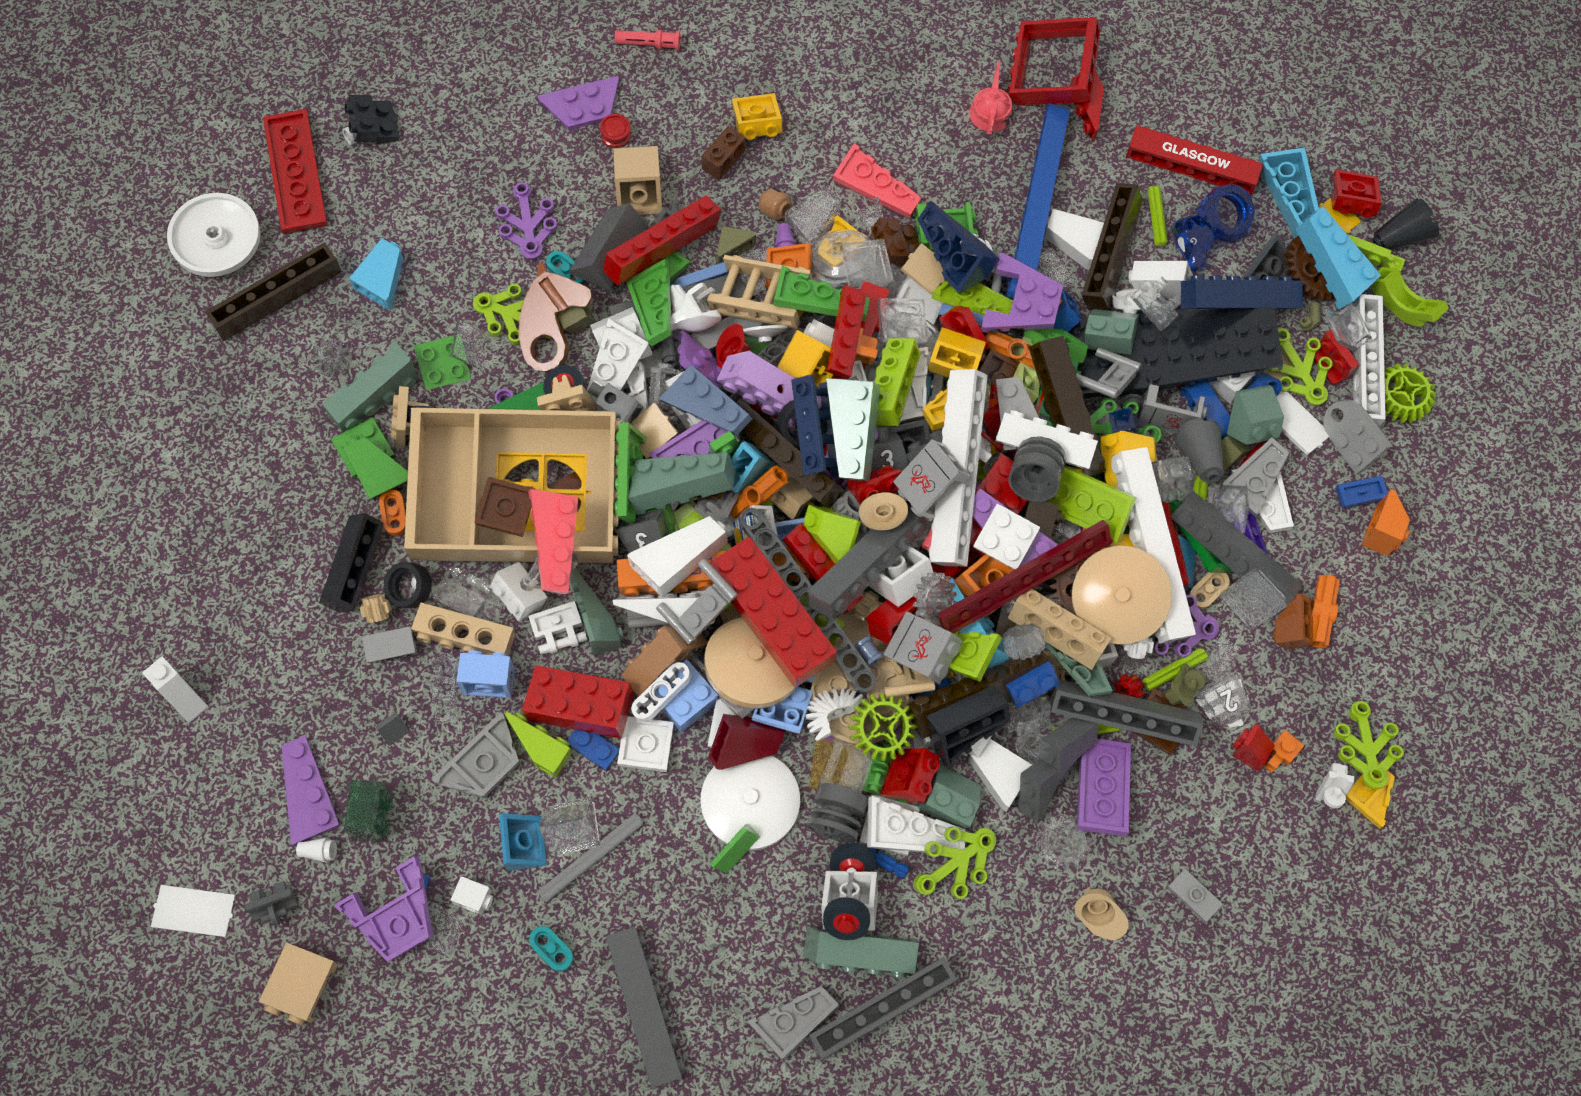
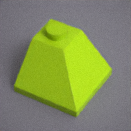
[803,505,861,564]

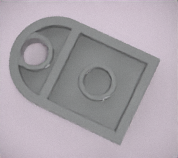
[1324,400,1392,474]

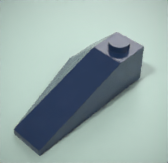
[918,201,1000,293]

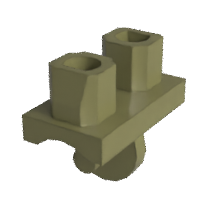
[1165,664,1206,706]

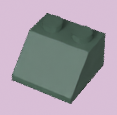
[1085,309,1139,355]
[1227,385,1284,445]
[917,764,981,829]

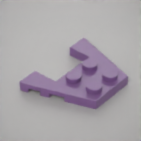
[981,252,1063,332]
[335,856,433,962]

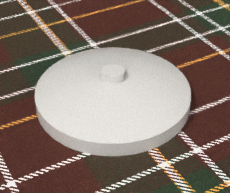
[167,193,261,277]
[701,756,800,850]

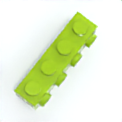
[874,338,921,426]

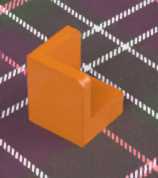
[855,328,878,366]

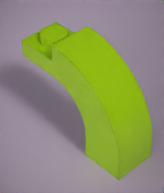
[1370,267,1449,327]

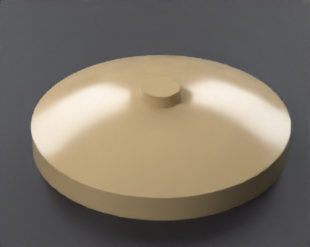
[1072,546,1172,644]
[704,617,796,708]

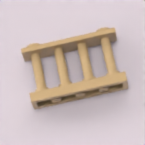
[707,255,813,329]

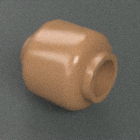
[759,188,792,221]

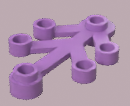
[496,182,557,260]
[1153,594,1219,657]

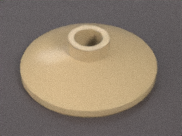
[859,492,908,530]

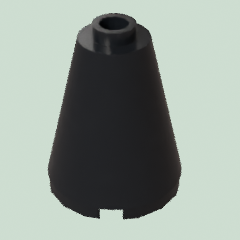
[1372,198,1439,250]

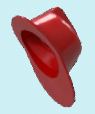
[716,324,752,368]

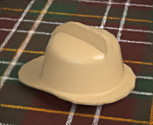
[1074,887,1129,940]

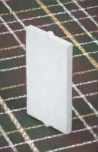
[1277,391,1329,455]
[151,885,236,937]

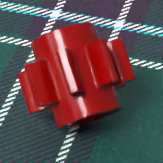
[1113,673,1145,698]

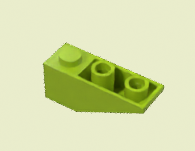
[505,712,572,778]

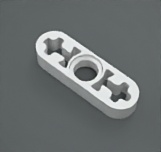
[631,662,692,722]

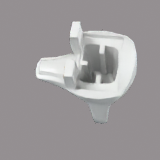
[670,283,722,341]

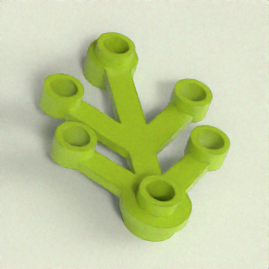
[473,284,551,345]
[1267,328,1332,406]
[1333,701,1404,790]
[913,827,996,899]

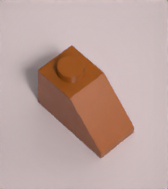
[1273,593,1313,649]

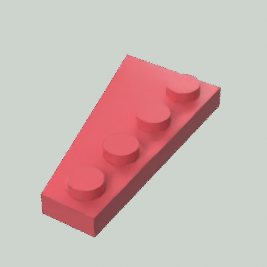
[833,143,921,219]
[528,489,578,594]

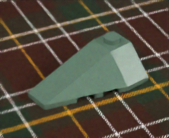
[570,563,624,656]
[1040,639,1113,697]

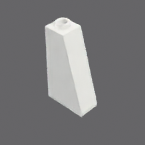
[627,516,728,598]

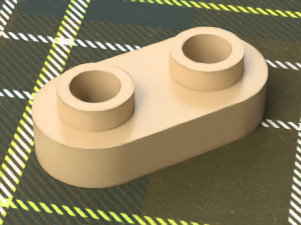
[1188,572,1230,610]

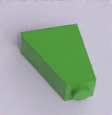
[343,436,408,499]

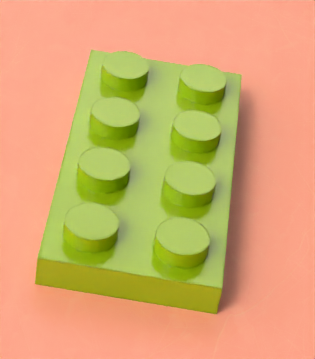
[1045,465,1137,543]

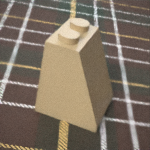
[614,146,662,215]

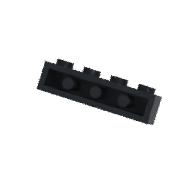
[319,513,384,612]

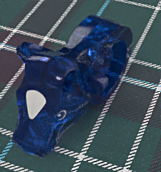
[1171,184,1255,272]

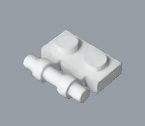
[528,601,587,655]

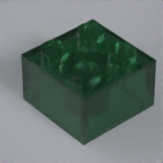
[344,780,393,842]

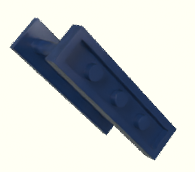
[791,374,844,478]

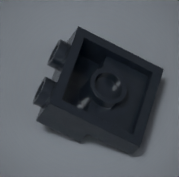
[344,95,399,142]

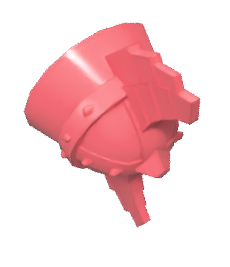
[969,61,1012,134]

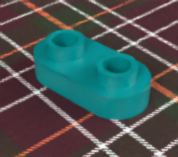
[546,251,585,285]
[529,926,573,972]

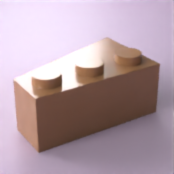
[621,625,708,697]

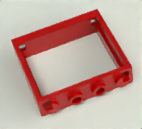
[1008,17,1101,105]

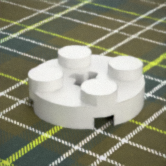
[1112,288,1159,314]

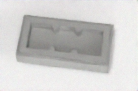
[1167,869,1223,923]

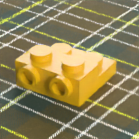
[732,93,782,140]

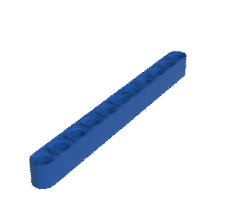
[1006,103,1070,300]

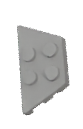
[431,712,520,799]

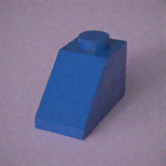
[1053,289,1082,332]

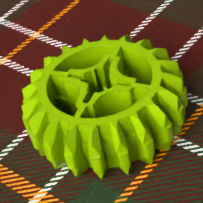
[1384,363,1437,424]
[849,693,916,761]

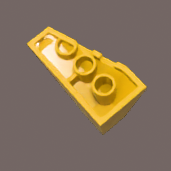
[1100,431,1156,526]

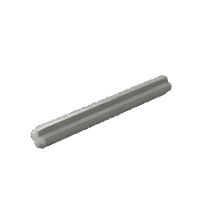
[538,814,643,902]

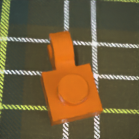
[1264,730,1305,773]

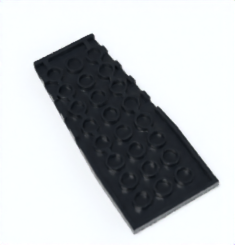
[1068,307,1283,398]

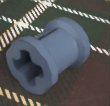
[854,636,885,668]

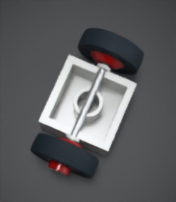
[822,843,878,940]

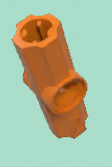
[985,330,1035,369]
[730,465,788,519]
[1311,575,1340,648]

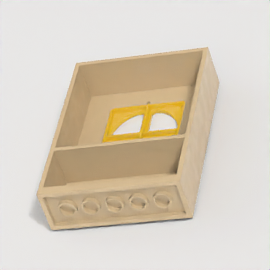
[404,408,620,563]

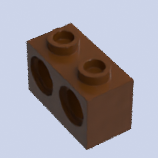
[701,126,746,180]

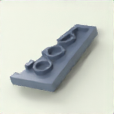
[659,365,753,436]

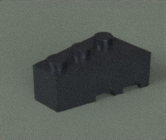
[926,685,1011,769]

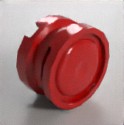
[600,114,631,148]

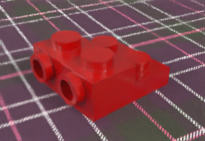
[1331,169,1382,218]
[880,748,940,803]

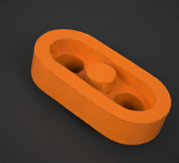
[379,489,406,536]

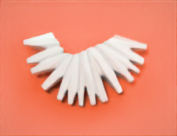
[806,688,863,741]

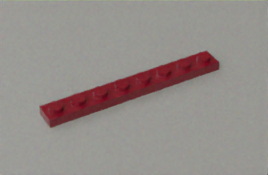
[937,520,1113,634]

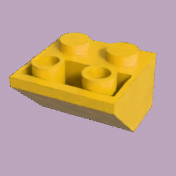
[927,327,986,378]
[777,330,833,386]

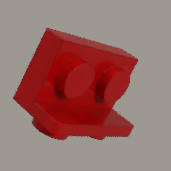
[939,305,990,351]
[1311,328,1359,385]
[847,465,902,505]

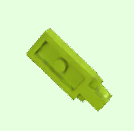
[1349,235,1405,272]

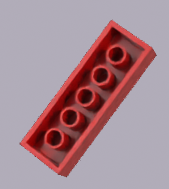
[709,536,837,688]

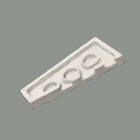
[867,796,965,853]

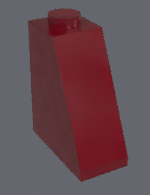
[708,714,785,770]

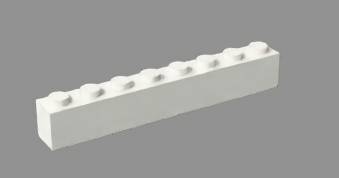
[929,369,987,567]
[1111,447,1196,644]

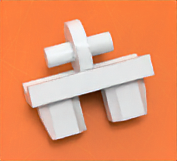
[1315,763,1354,808]

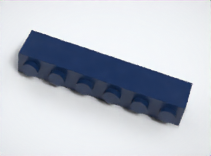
[1181,275,1303,309]

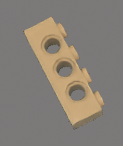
[1008,589,1112,670]
[411,603,516,656]

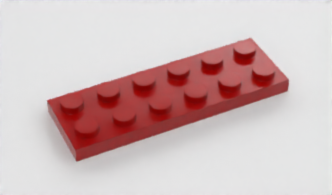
[263,109,328,234]

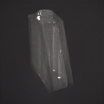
[785,185,842,253]

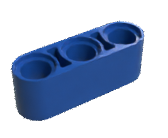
[1181,380,1230,440]

